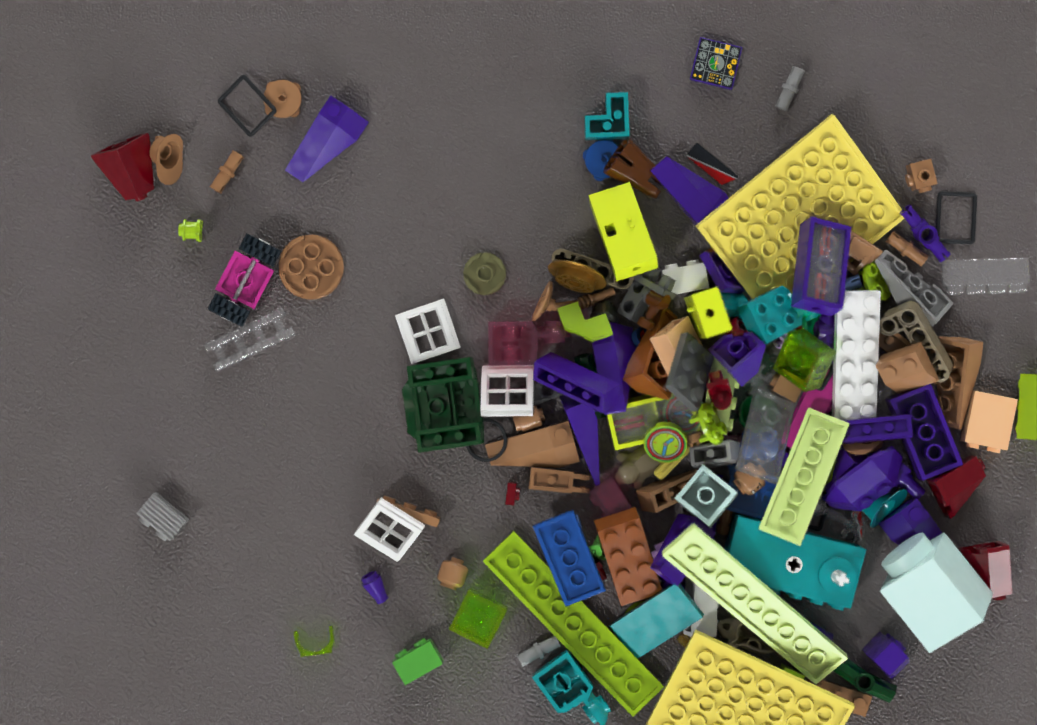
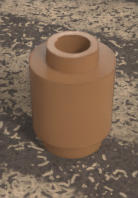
[512,405,545,432]

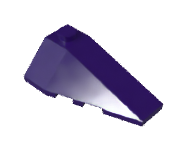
[650,156,729,226]
[879,497,942,545]

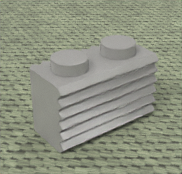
[689,440,742,469]
[136,492,189,541]

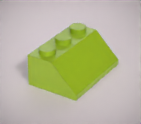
[1015,374,1037,440]

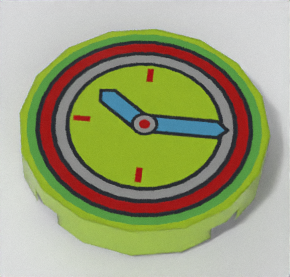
[644,422,687,463]

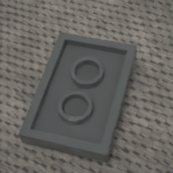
[665,332,714,412]

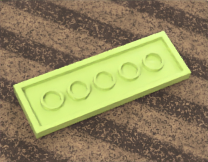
[759,407,850,546]

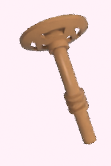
[532,281,616,321]

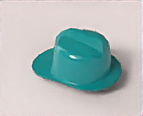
[862,489,908,528]

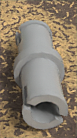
[775,66,805,112]
[517,635,561,667]

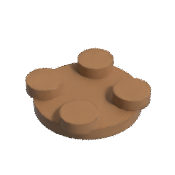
[264,80,302,118]

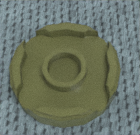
[463,252,506,296]

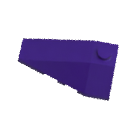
[285,96,369,182]
[591,322,636,415]
[559,395,600,486]

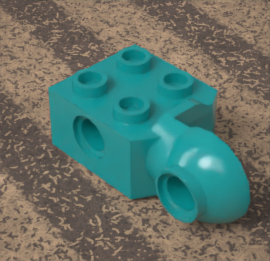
[736,285,821,344]
[532,649,611,725]

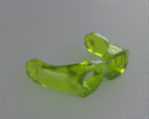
[294,626,334,657]

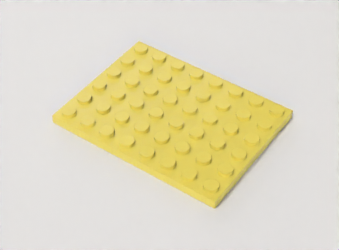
[696,114,904,300]
[645,629,855,725]

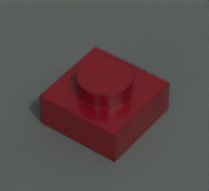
[505,481,520,506]

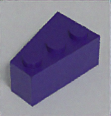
[650,513,716,586]

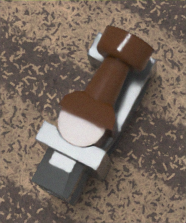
[617,269,676,331]

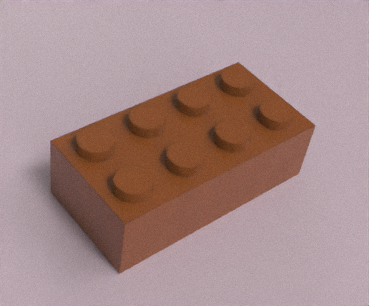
[594,507,662,606]

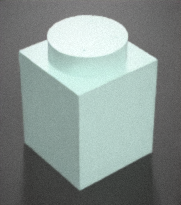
[880,532,993,653]

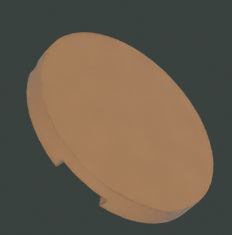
[279,235,344,300]

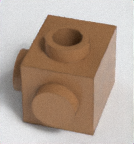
[905,159,938,193]

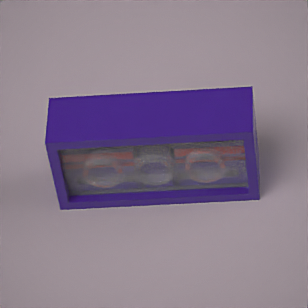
[791,216,851,316]

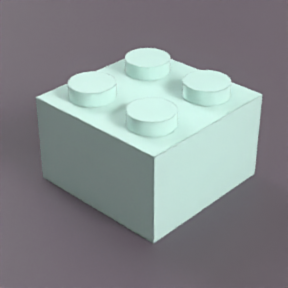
[675,465,738,528]

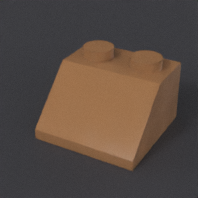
[875,342,939,394]

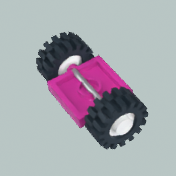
[207,233,282,327]

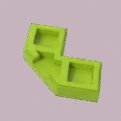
[557,301,613,342]

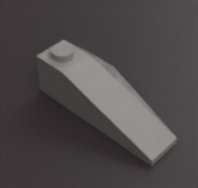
[875,250,954,335]

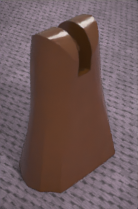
[603,137,662,199]

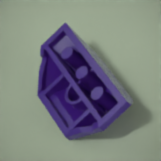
[822,446,903,511]

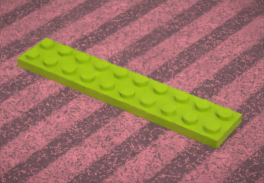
[483,531,664,717]

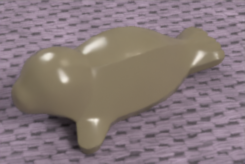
[615,446,661,490]
[717,618,785,659]

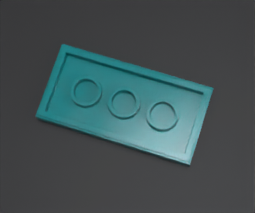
[610,584,704,659]

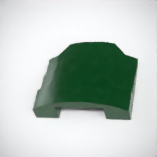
[402,357,484,453]

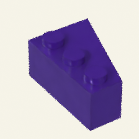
[862,631,910,680]

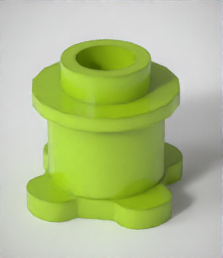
[178,219,203,242]

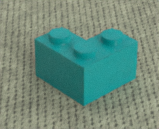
[584,92,630,140]

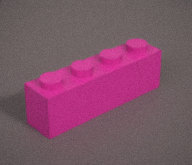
[780,365,833,449]

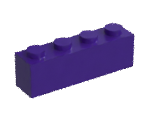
[533,352,620,413]

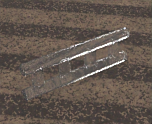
[204,307,296,372]

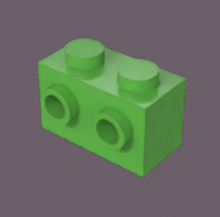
[392,638,444,685]

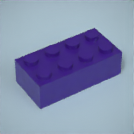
[885,384,963,481]

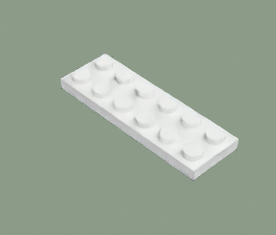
[832,290,881,421]

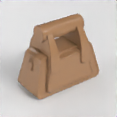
[847,231,882,275]

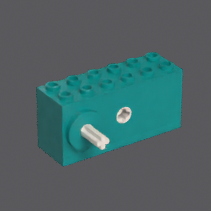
[724,512,866,611]

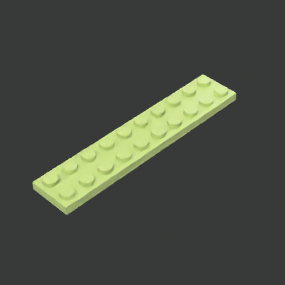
[662,523,848,684]

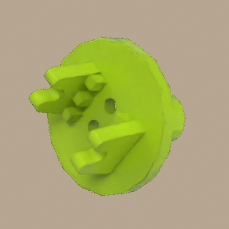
[858,258,891,301]
[689,402,727,445]

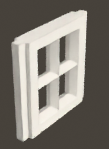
[395,299,461,364]
[480,365,534,417]
[354,498,425,562]

